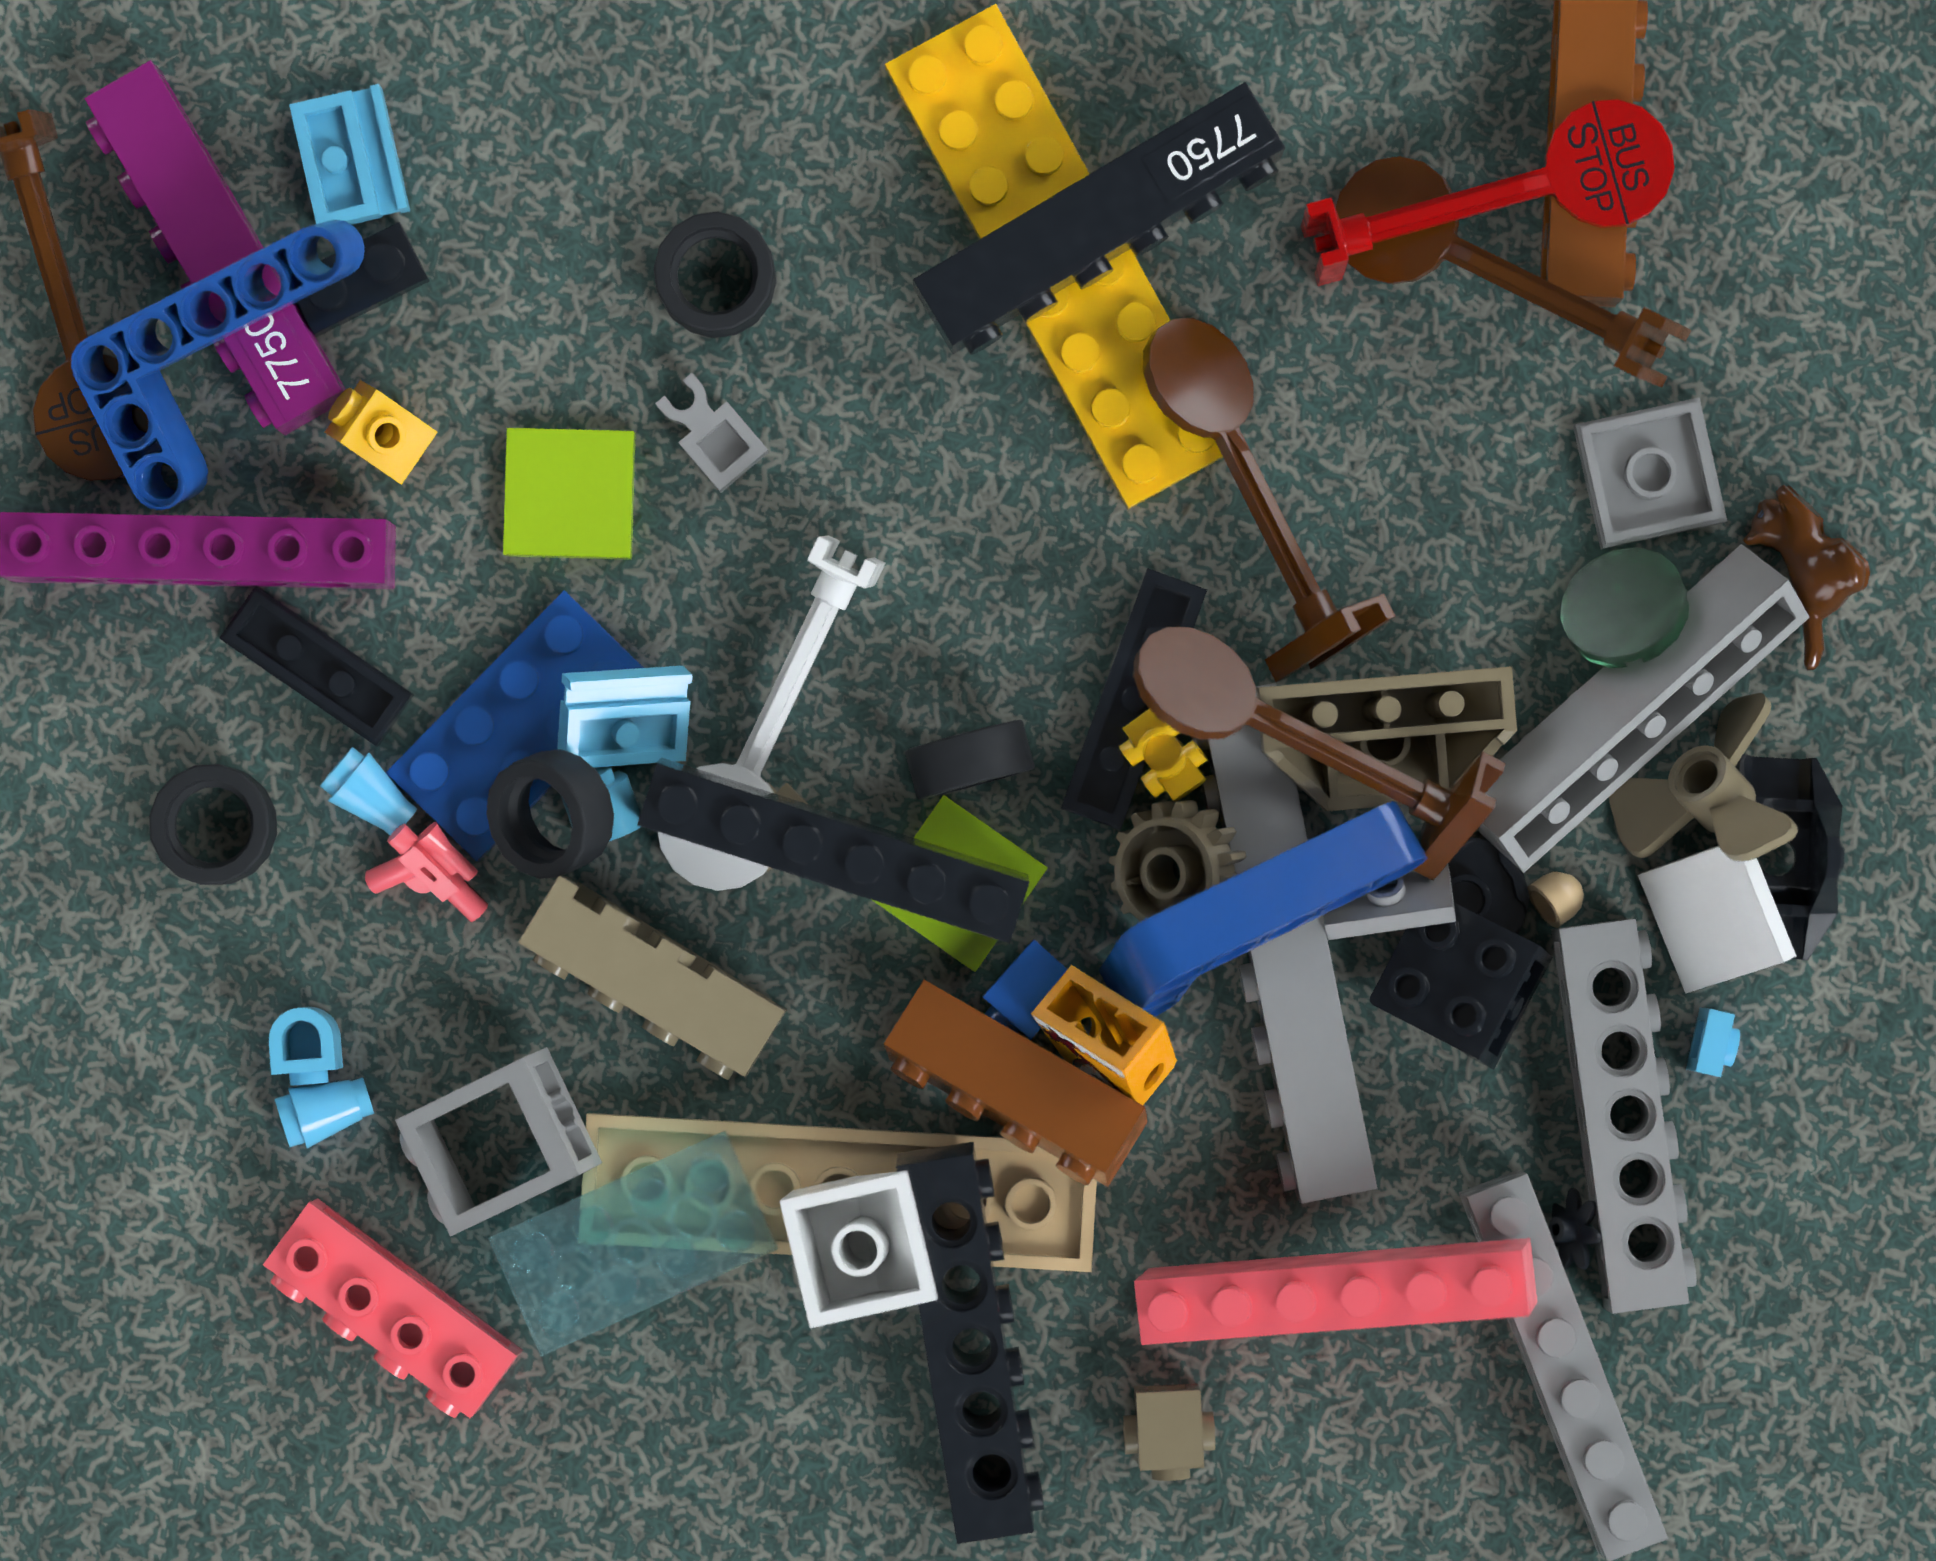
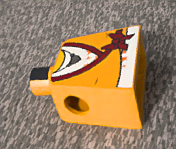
[1031,965,1177,1105]

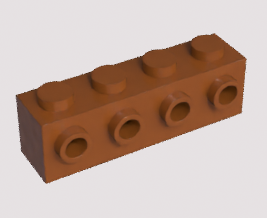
[883,980,1148,1187]

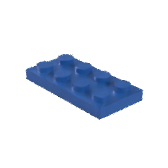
[385,590,644,862]

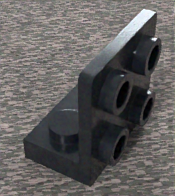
[1370,903,1553,1070]

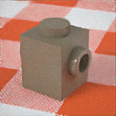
[1123,1384,1215,1481]

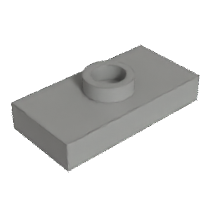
[1324,864,1456,940]

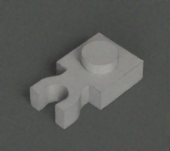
[655,373,769,493]

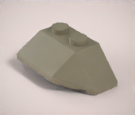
[1256,666,1517,811]

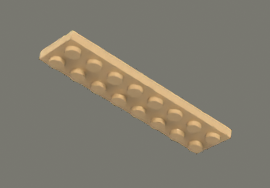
[579,1113,1097,1272]

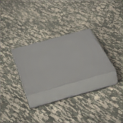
[1573,397,1727,550]

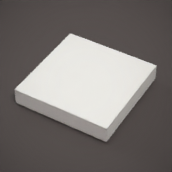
[1638,846,1796,994]

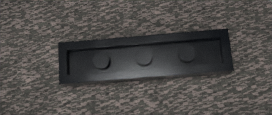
[1060,568,1207,830]

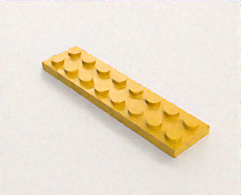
[885,4,1223,509]

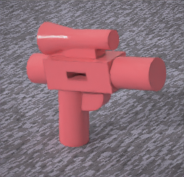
[365,822,489,922]

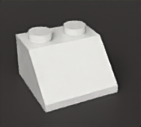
[780,1171,938,1328]

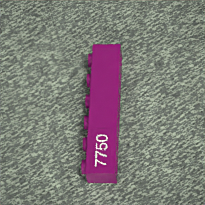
[84,60,346,436]

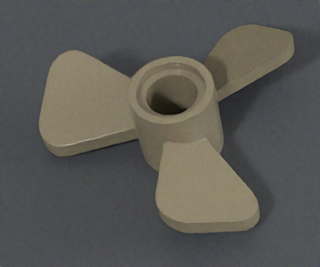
[1609,693,1798,861]

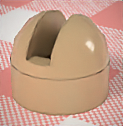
[1527,872,1584,928]

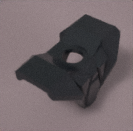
[1735,754,1845,960]

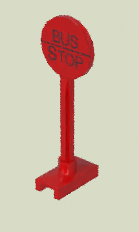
[1301,99,1675,286]

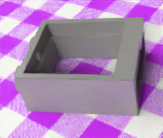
[395,1047,602,1237]

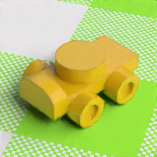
[1119,708,1207,802]

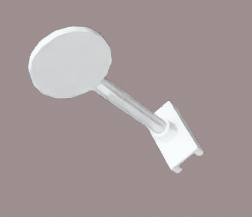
[658,535,886,891]

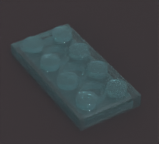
[488,1130,779,1357]

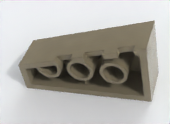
[518,876,787,1080]

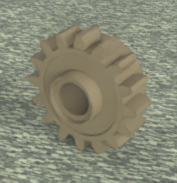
[1109,800,1247,923]

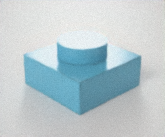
[1686,1008,1740,1077]

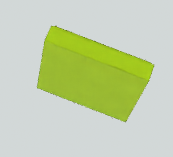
[503,428,635,560]
[872,795,1048,972]

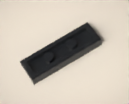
[219,586,414,747]

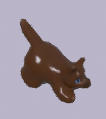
[1743,485,1870,671]

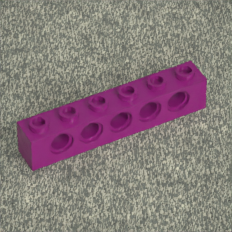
[0,512,396,589]

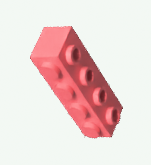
[263,1199,522,1418]

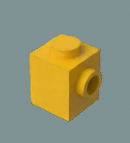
[324,380,438,485]

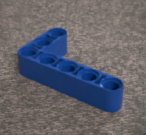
[71,219,365,510]
[1099,801,1428,1017]

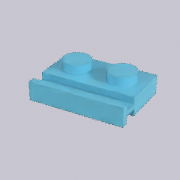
[289,84,410,225]
[557,666,692,768]

